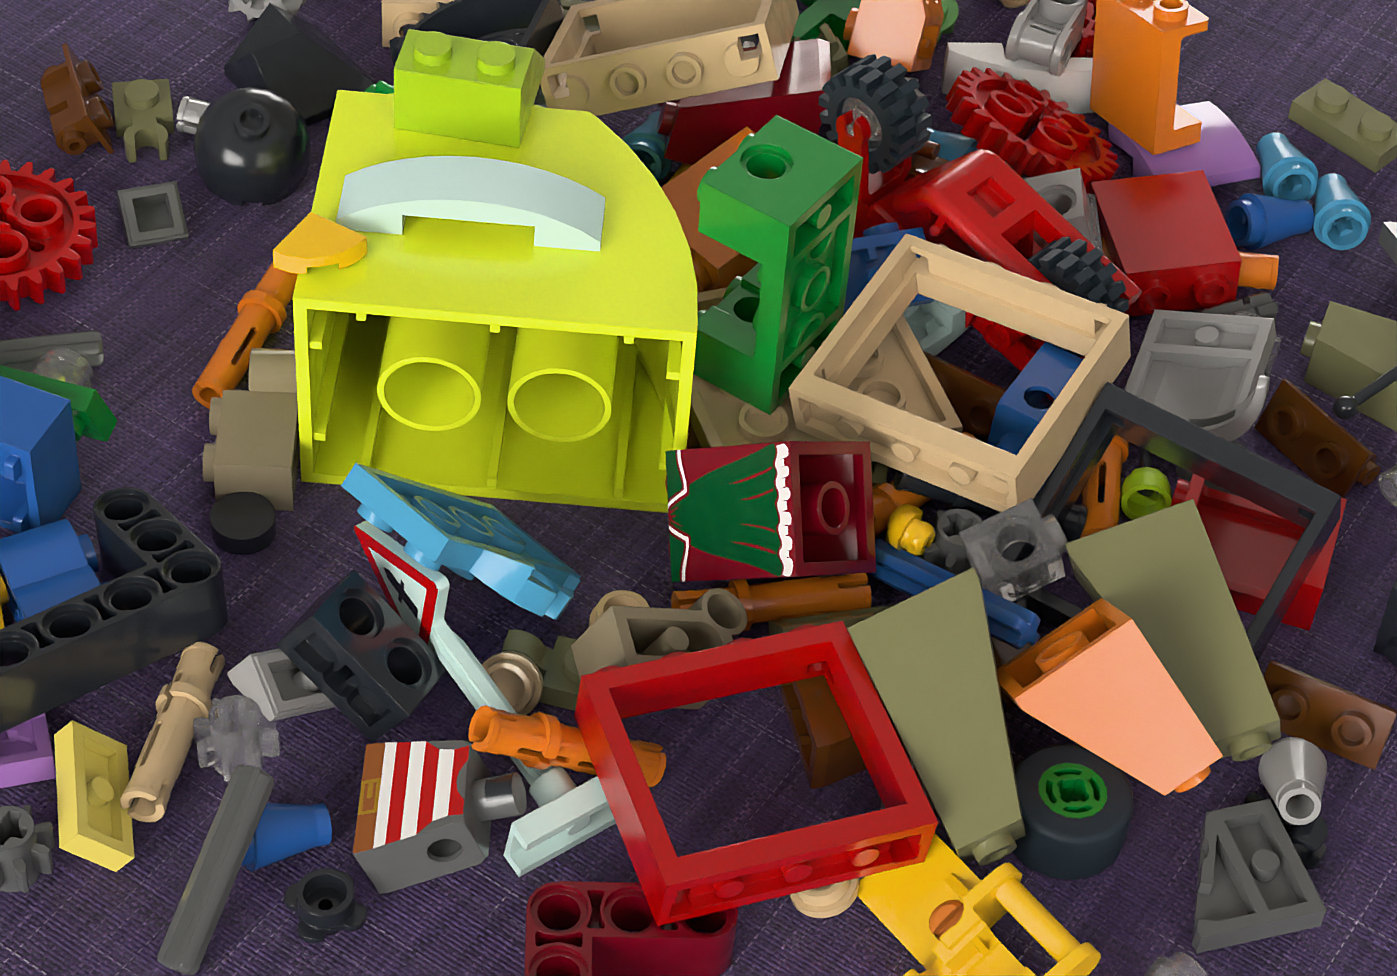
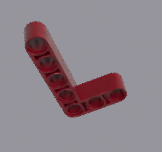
[524,881,738,976]

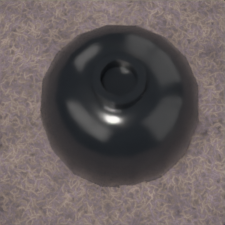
[193,87,311,206]

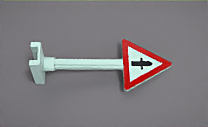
[354,520,616,877]

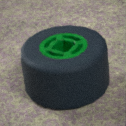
[1012,744,1133,880]

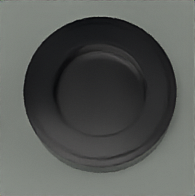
[210,492,276,555]

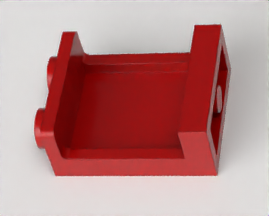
[1089,170,1242,317]
[1170,473,1347,631]

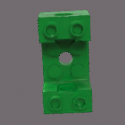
[693,115,863,415]

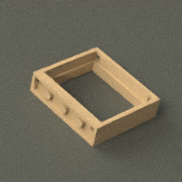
[540,0,799,116]
[789,233,1131,519]

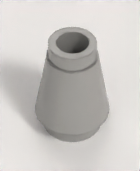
[1258,737,1327,825]

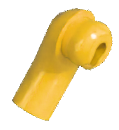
[885,504,935,556]

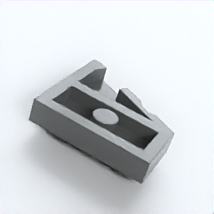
[1192,799,1327,954]

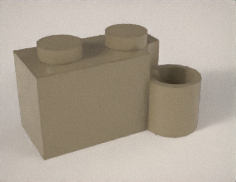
[203,348,300,511]
[571,588,747,709]

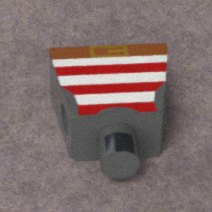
[353,740,527,894]

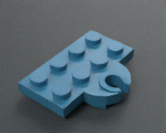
[341,463,581,620]

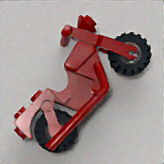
[818,54,1142,403]

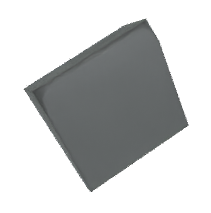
[116,181,189,249]

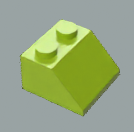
[394,29,545,148]

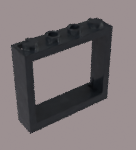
[991,382,1341,662]

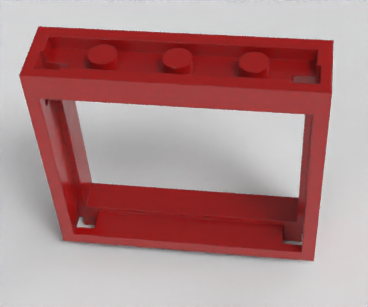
[574,620,938,926]

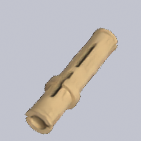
[120,642,225,822]

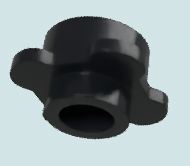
[284,868,367,943]

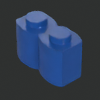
[0,519,109,622]

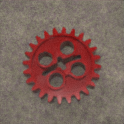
[945,67,1119,197]
[0,160,98,311]

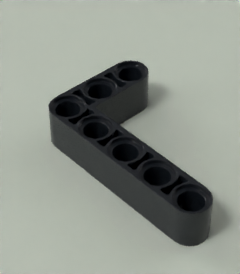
[0,487,228,733]

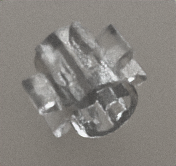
[193,695,280,782]

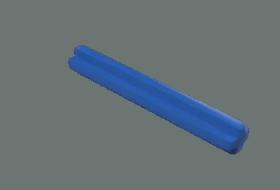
[866,539,1040,650]

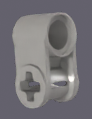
[1005,0,1088,77]

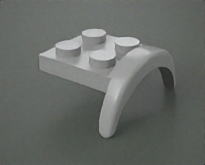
[1112,310,1276,442]

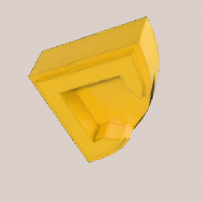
[273,212,367,274]

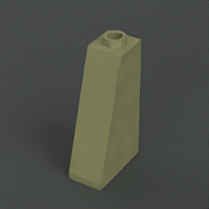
[1300,301,1397,432]
[1065,499,1281,761]
[847,568,1026,866]

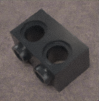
[276,570,447,743]

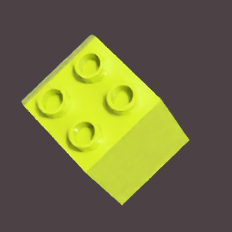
[293,90,698,513]

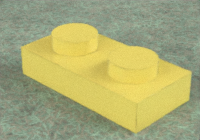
[54,720,134,872]

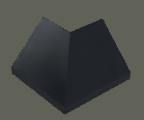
[224,3,376,127]

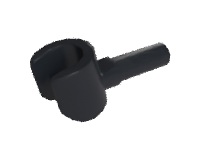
[1244,791,1328,870]

